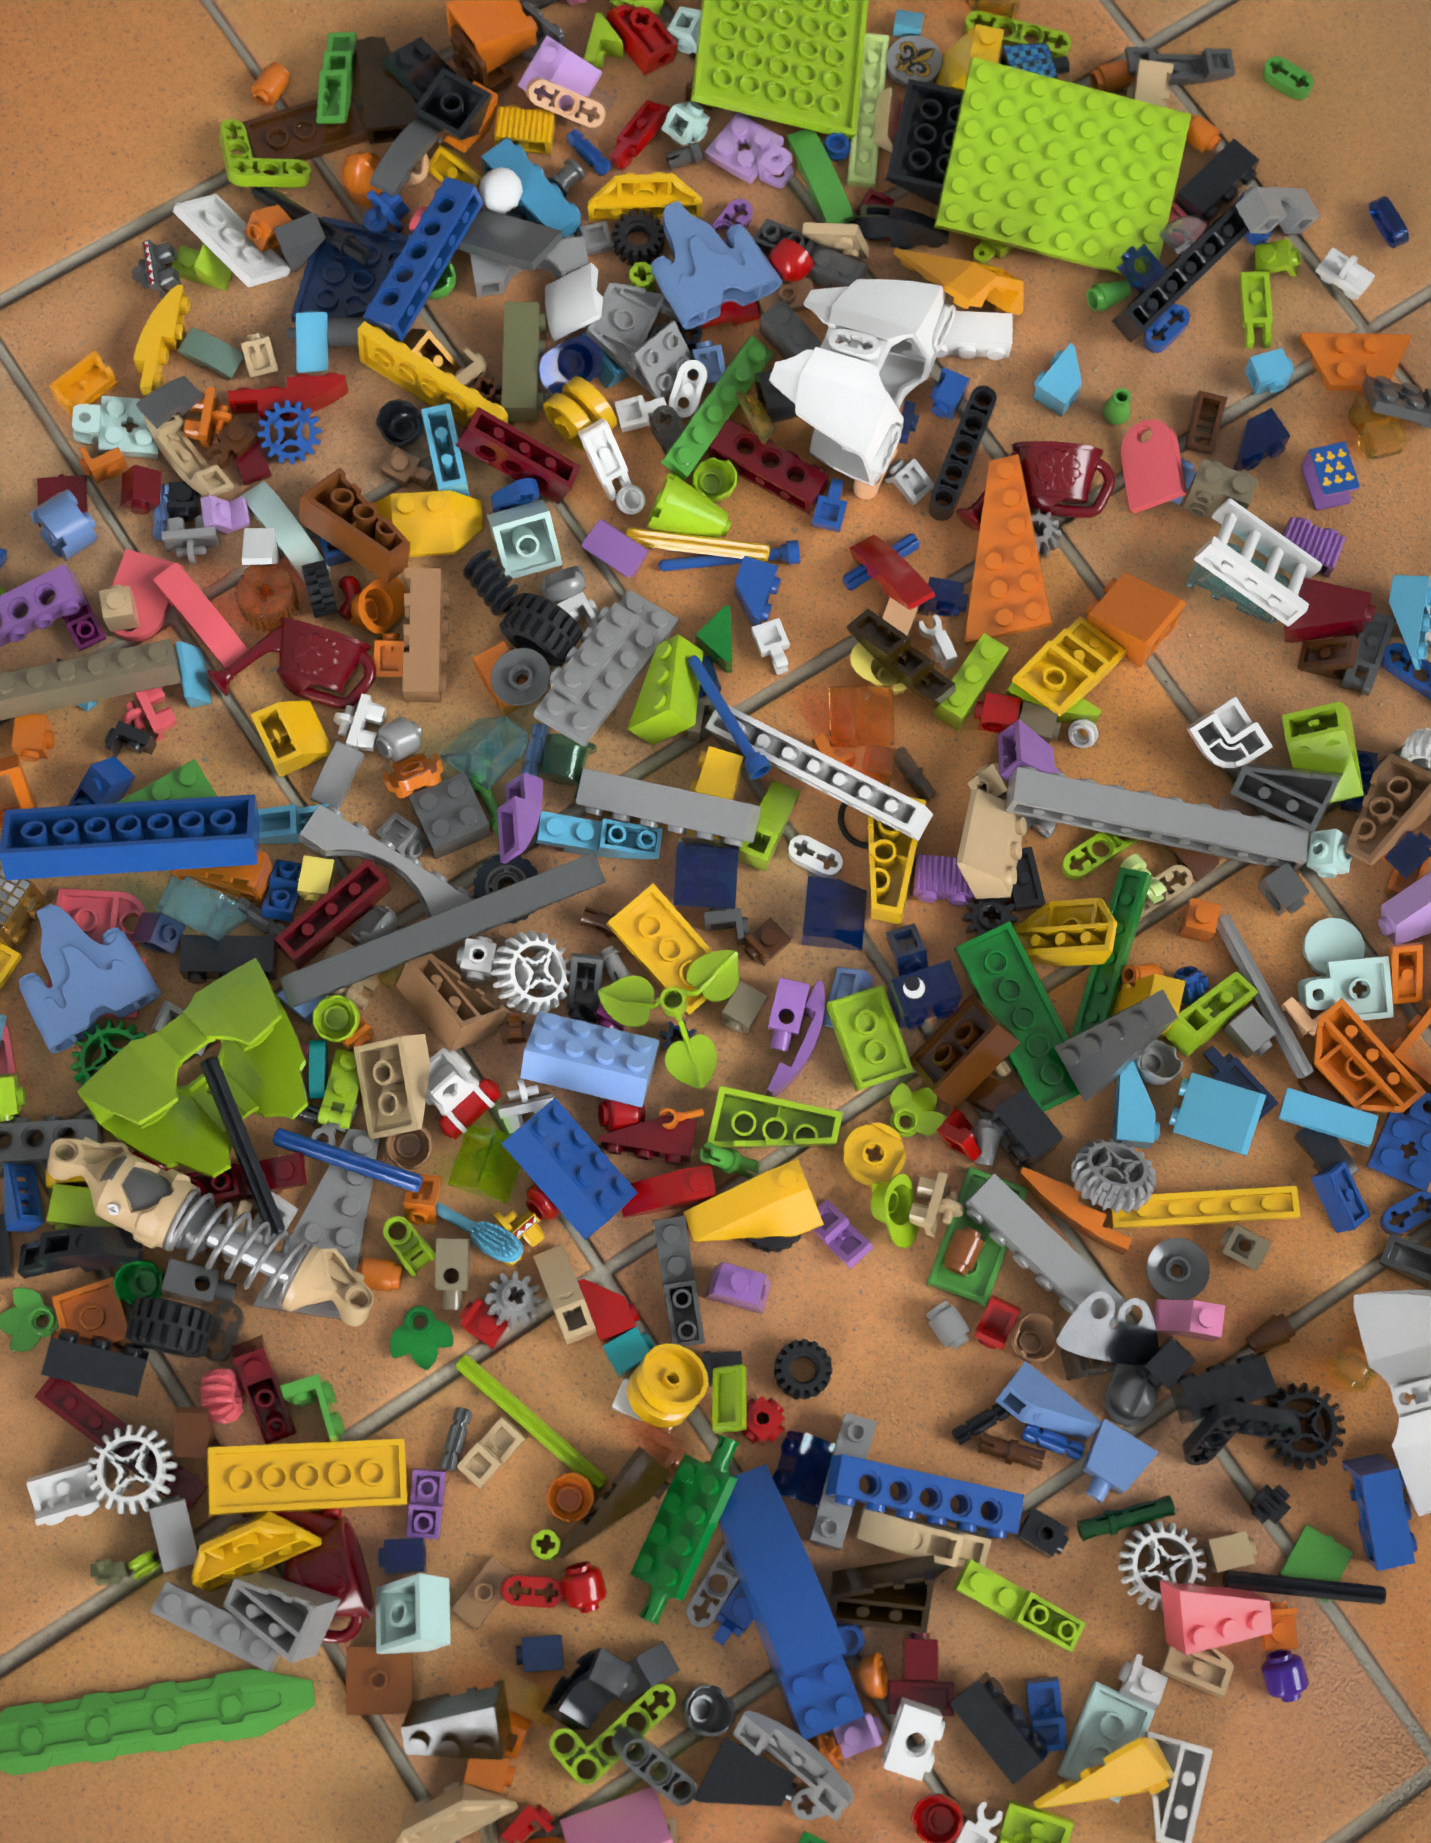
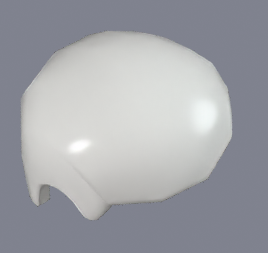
[479,167,523,214]

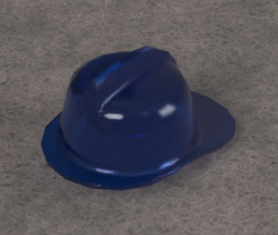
[538,337,603,394]

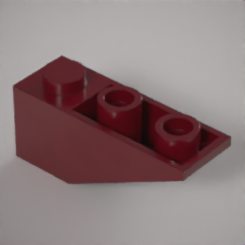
[597,1115,697,1166]
[232,1335,296,1445]

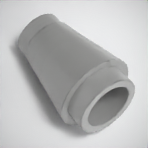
[973,1119,1002,1166]

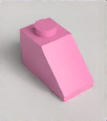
[1153,1299,1225,1342]

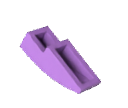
[497,772,543,864]

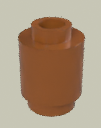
[943,1226,984,1276]

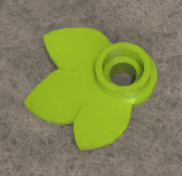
[890,1082,947,1138]

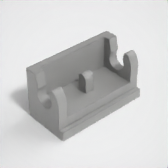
[148,1495,198,1572]

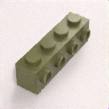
[501,302,546,421]

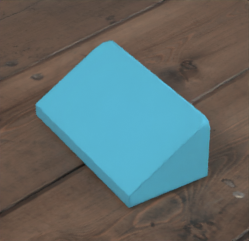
[295,311,328,373]
[175,641,212,708]

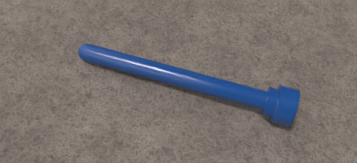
[658,540,800,572]
[688,656,771,780]

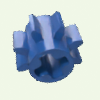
[1174,966,1210,1005]

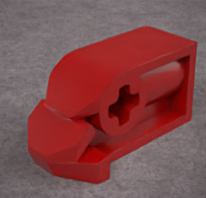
[606,4,678,76]

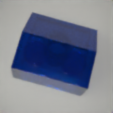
[801,876,867,951]

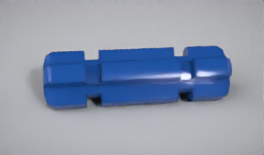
[566,129,611,176]
[1022,1423,1085,1460]

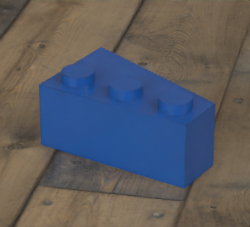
[1341,1453,1417,1571]

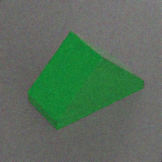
[695,606,732,673]

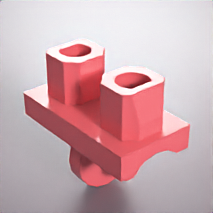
[122,687,177,742]

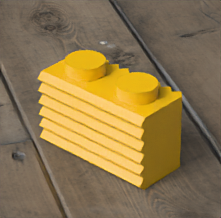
[494,105,555,155]

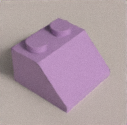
[517,36,603,122]

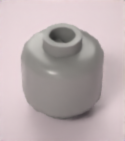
[375,717,422,762]

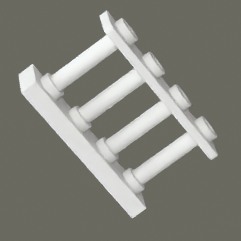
[1194,498,1322,627]

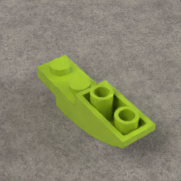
[953,1559,1086,1653]

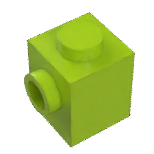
[0,1073,26,1121]

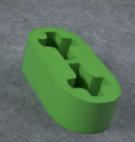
[1262,56,1314,100]

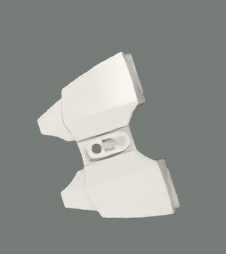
[769,279,955,486]
[1353,1290,1431,1516]

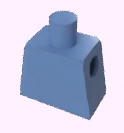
[1082,1419,1158,1503]

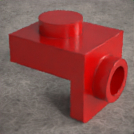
[974,1294,1021,1350]

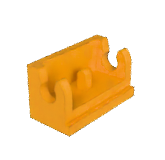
[49,350,119,418]

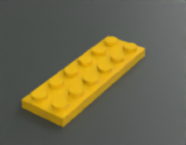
[358,321,508,428]
[207,1439,407,1515]

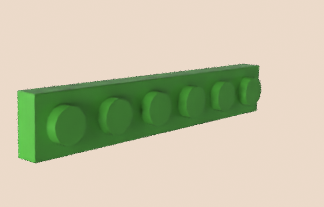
[661,335,774,480]

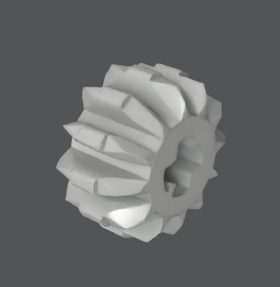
[1031,508,1062,558]

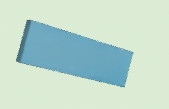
[1278,1088,1379,1147]

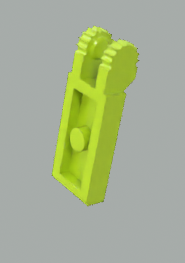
[1239,271,1273,348]

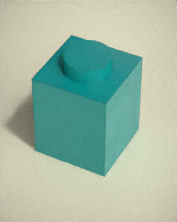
[603,1327,654,1378]

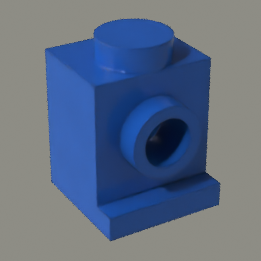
[930,367,970,420]

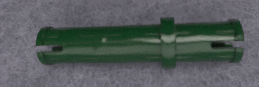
[1077,1495,1175,1541]

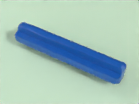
[843,533,920,590]

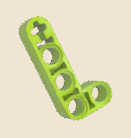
[549,1684,676,1785]

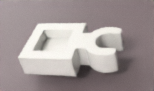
[954,1801,1003,1843]

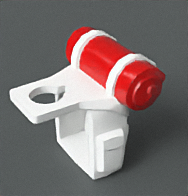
[426,1047,502,1140]

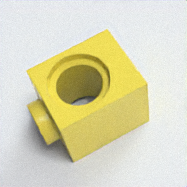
[297,855,337,905]

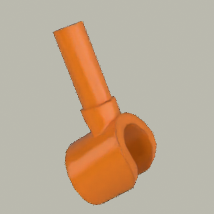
[659,1108,704,1129]

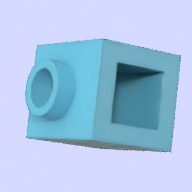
[1244,348,1294,395]

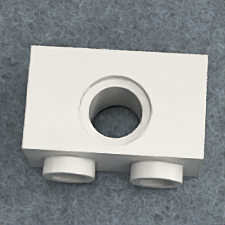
[881,1697,945,1781]

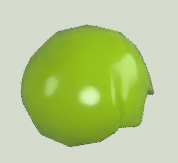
[692,457,737,503]
[312,995,360,1042]

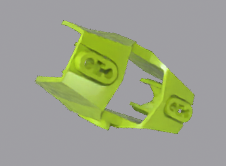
[77,958,308,1178]

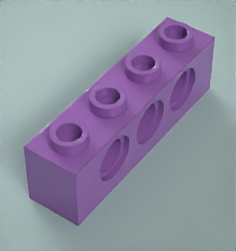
[0,564,88,648]

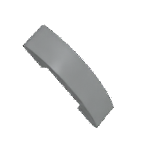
[732,1711,851,1821]

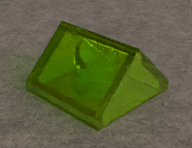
[448,1126,520,1204]

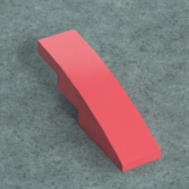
[152,562,248,668]

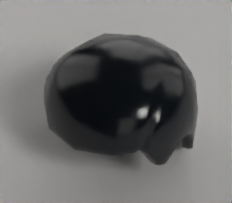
[376,399,424,448]

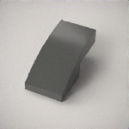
[136,376,204,429]

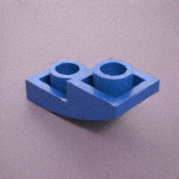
[262,859,302,922]

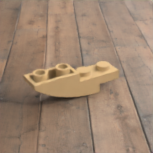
[855,1505,992,1567]

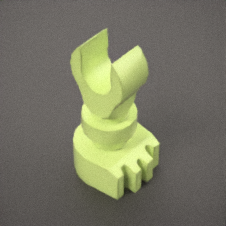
[1120,854,1166,904]

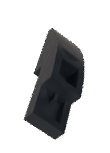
[844,205,949,249]
[17,1226,143,1279]

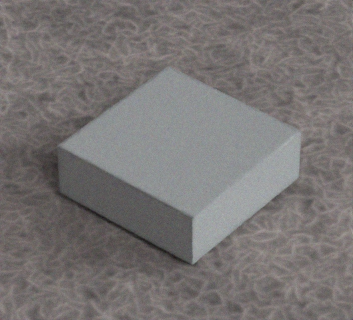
[579,220,614,256]

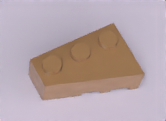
[396,953,508,1052]

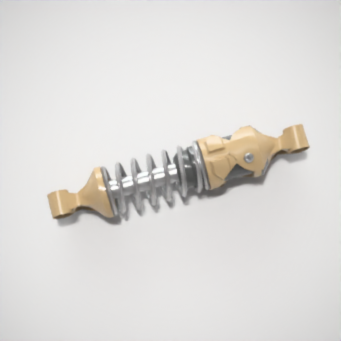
[47,1137,374,1326]

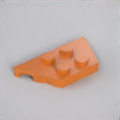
[1299,332,1411,391]

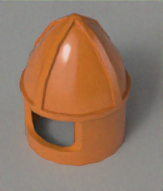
[341,151,382,207]

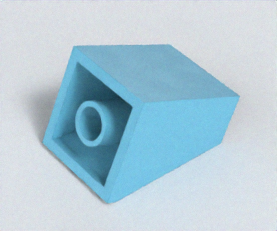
[1169,1073,1266,1156]

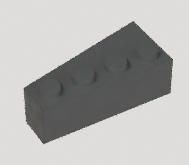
[1054,989,1178,1102]

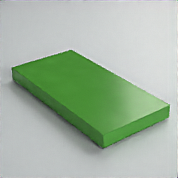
[926,1166,1028,1307]

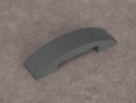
[1125,47,1235,85]
[370,117,449,197]

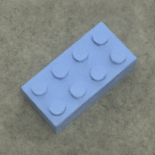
[520,1011,660,1107]

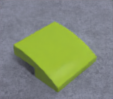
[997,1799,1074,1843]

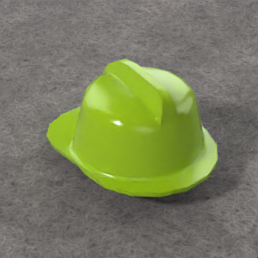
[870,1173,919,1248]

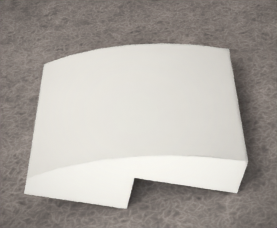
[545,263,603,341]

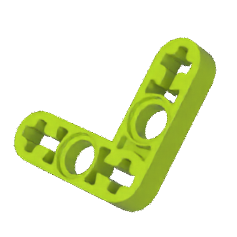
[219,119,311,188]

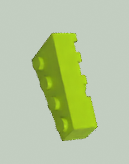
[707,1086,843,1150]

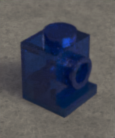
[922,577,968,617]

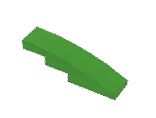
[317,32,358,124]
[786,129,855,224]

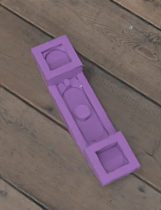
[766,980,825,1097]

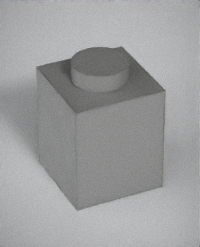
[1223,1005,1276,1059]

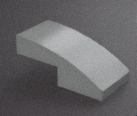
[310,741,365,810]

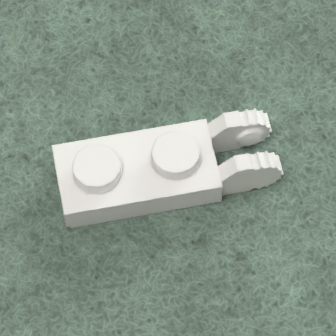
[578,418,632,501]

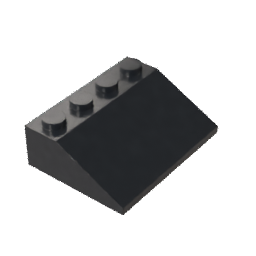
[886,79,964,206]

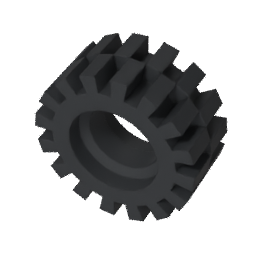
[613,209,664,266]
[302,560,338,618]
[774,1339,832,1400]

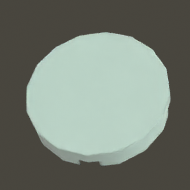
[1302,917,1365,976]

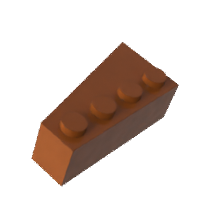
[298,468,410,583]

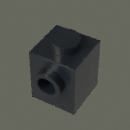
[1015,1508,1069,1558]

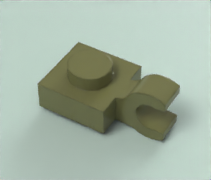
[90,1559,129,1585]

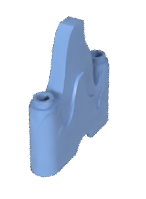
[651,201,782,329]
[18,904,161,1054]

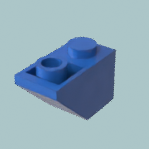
[734,556,781,627]
[68,756,135,806]

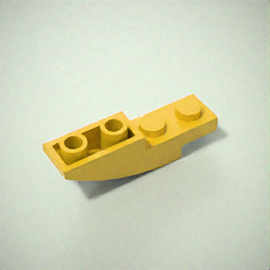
[133,285,190,397]

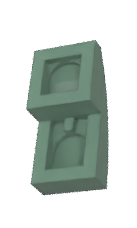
[177,327,244,381]

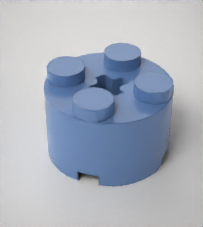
[30,489,97,561]

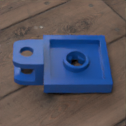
[1366,1092,1431,1191]

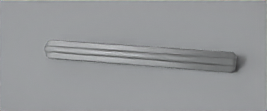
[1216,914,1313,1079]

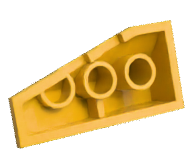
[683,1159,824,1242]

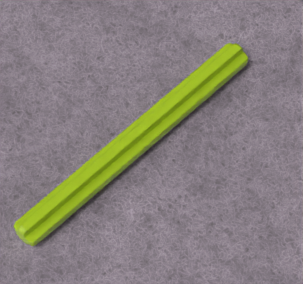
[455,1354,607,1491]

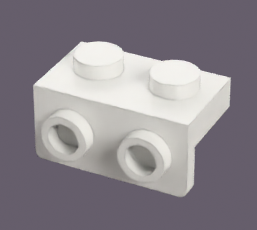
[26,1461,101,1526]

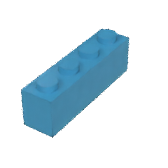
[481,137,581,238]

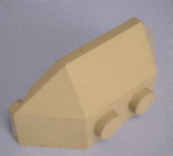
[395,1781,519,1843]

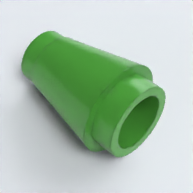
[1086,280,1131,312]
[1102,388,1131,425]

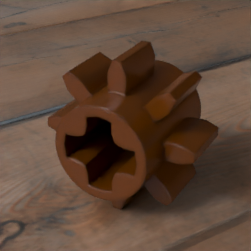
[468,376,502,405]

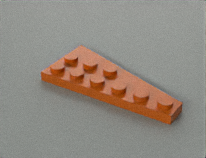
[964,454,1053,645]

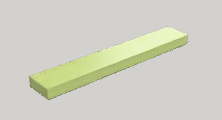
[847,33,889,188]

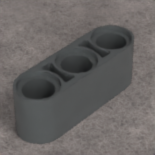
[612,1727,697,1806]

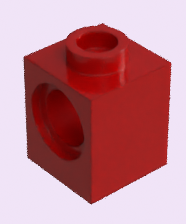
[974,692,1021,734]

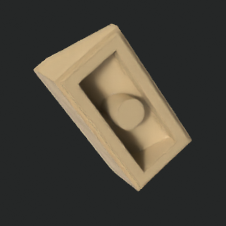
[873,87,901,153]

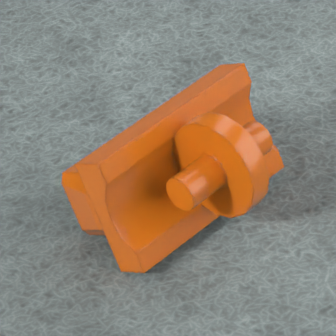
[184,387,235,448]

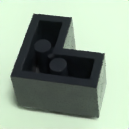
[991,1088,1063,1169]

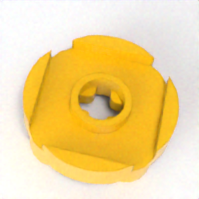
[843,1123,906,1186]

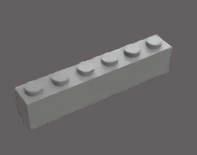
[575,768,761,847]
[963,1173,1133,1330]

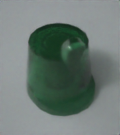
[541,733,597,799]

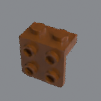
[450,24,513,92]

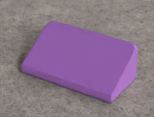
[581,519,650,577]

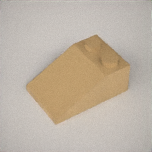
[353,1034,430,1140]

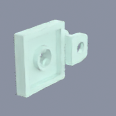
[72,396,159,459]
[1297,955,1394,1020]

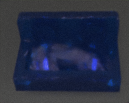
[772,1431,836,1507]

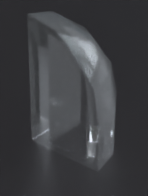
[1159,216,1208,255]

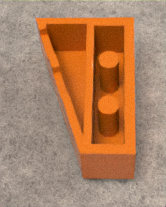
[171,852,273,904]

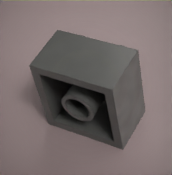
[409,772,491,859]

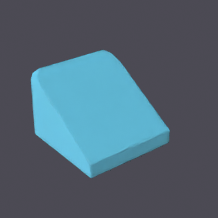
[893,10,924,37]

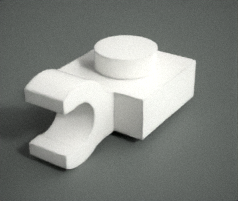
[614,395,668,433]
[918,615,957,671]
[751,618,790,675]

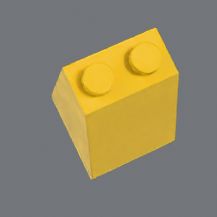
[936,24,1004,90]

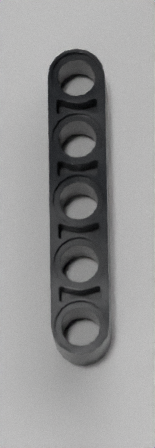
[928,385,997,521]

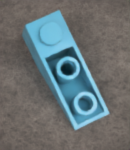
[1389,575,1431,670]

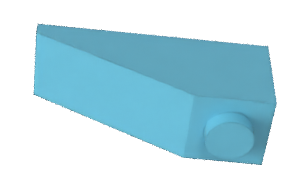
[1112,1060,1160,1149]

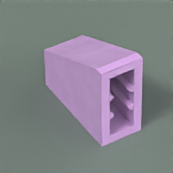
[1378,872,1431,945]

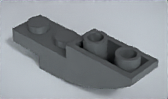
[753,218,868,288]
[653,1215,705,1347]

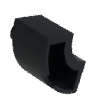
[542,1647,632,1730]

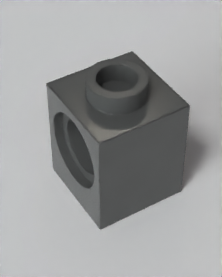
[1258,863,1310,916]

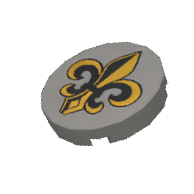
[886,35,942,87]

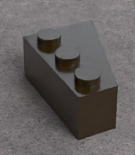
[829,1555,935,1633]

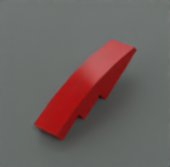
[849,535,935,610]

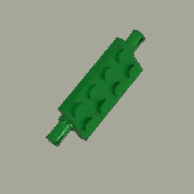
[630,1435,740,1625]

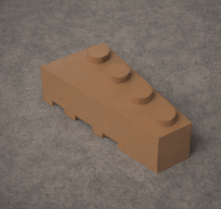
[402,568,450,703]

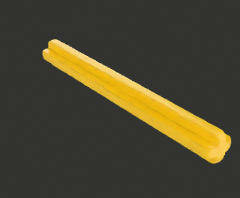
[626,527,770,562]

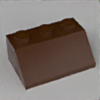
[910,993,1020,1109]

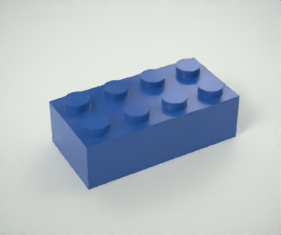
[502,1098,638,1240]

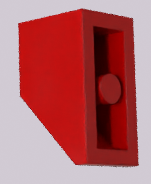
[578,1279,640,1345]

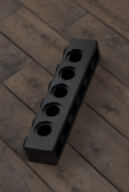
[1112,201,1249,342]

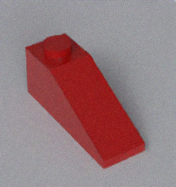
[622,1164,717,1218]

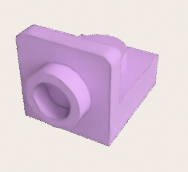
[200,495,250,534]
[832,1712,885,1759]

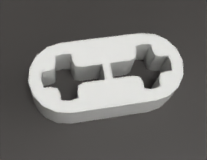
[788,835,843,879]

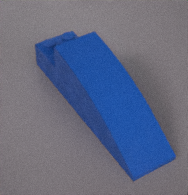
[718,1464,865,1740]

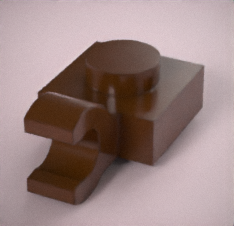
[500,1012,532,1045]

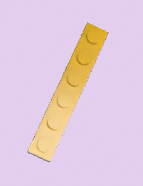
[1109,1186,1301,1230]

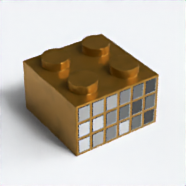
[0,866,46,949]

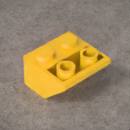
[250,700,332,778]

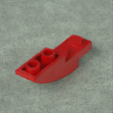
[228,372,348,420]

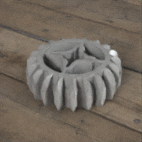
[1071,1138,1156,1214]

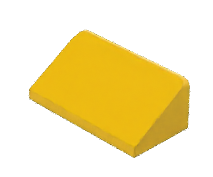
[428,145,484,192]

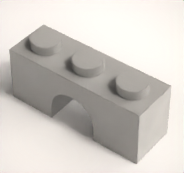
[1235,186,1320,234]

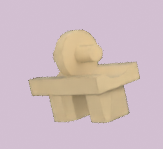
[909,1172,965,1237]

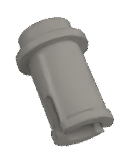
[598,946,632,981]

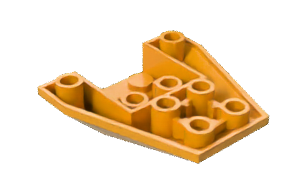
[893,248,1024,316]

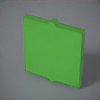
[1279,1524,1354,1602]

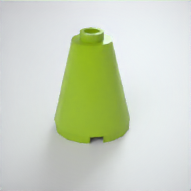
[647,472,732,538]

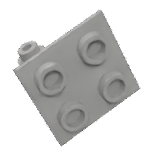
[628,320,695,399]

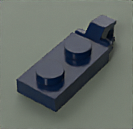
[1203,1046,1278,1121]

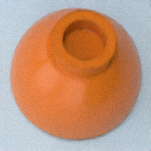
[849,1652,888,1699]

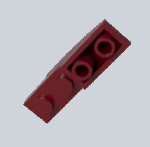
[184,1152,308,1205]

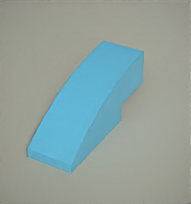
[258,804,329,844]

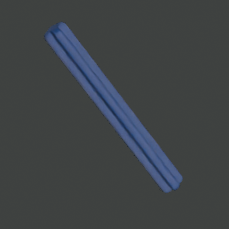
[272,1128,423,1192]

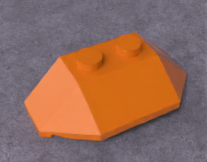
[1313,998,1426,1113]

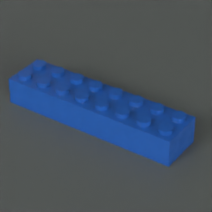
[0,794,260,880]

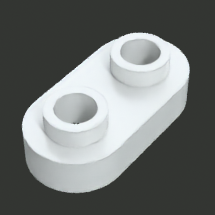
[669,360,708,418]

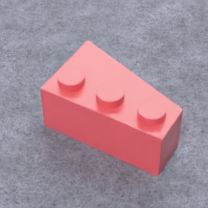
[1160,1580,1273,1655]

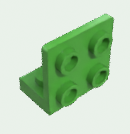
[280,1374,346,1442]

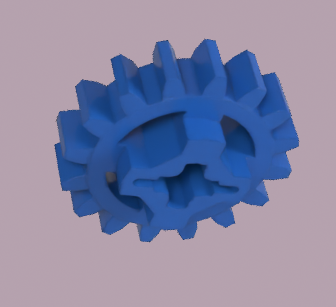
[257,399,322,465]

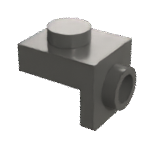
[703,906,749,945]

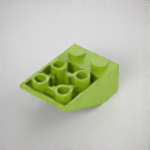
[1282,701,1364,804]

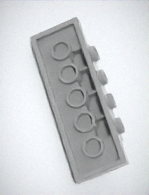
[533,590,679,747]

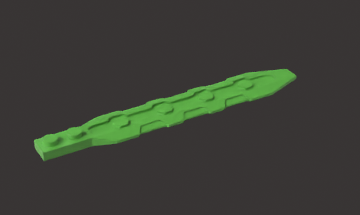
[0,1669,316,1776]

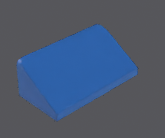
[1311,1160,1370,1233]

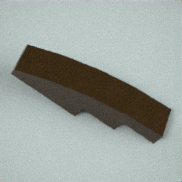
[847,609,956,709]

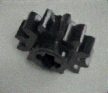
[962,897,1018,938]

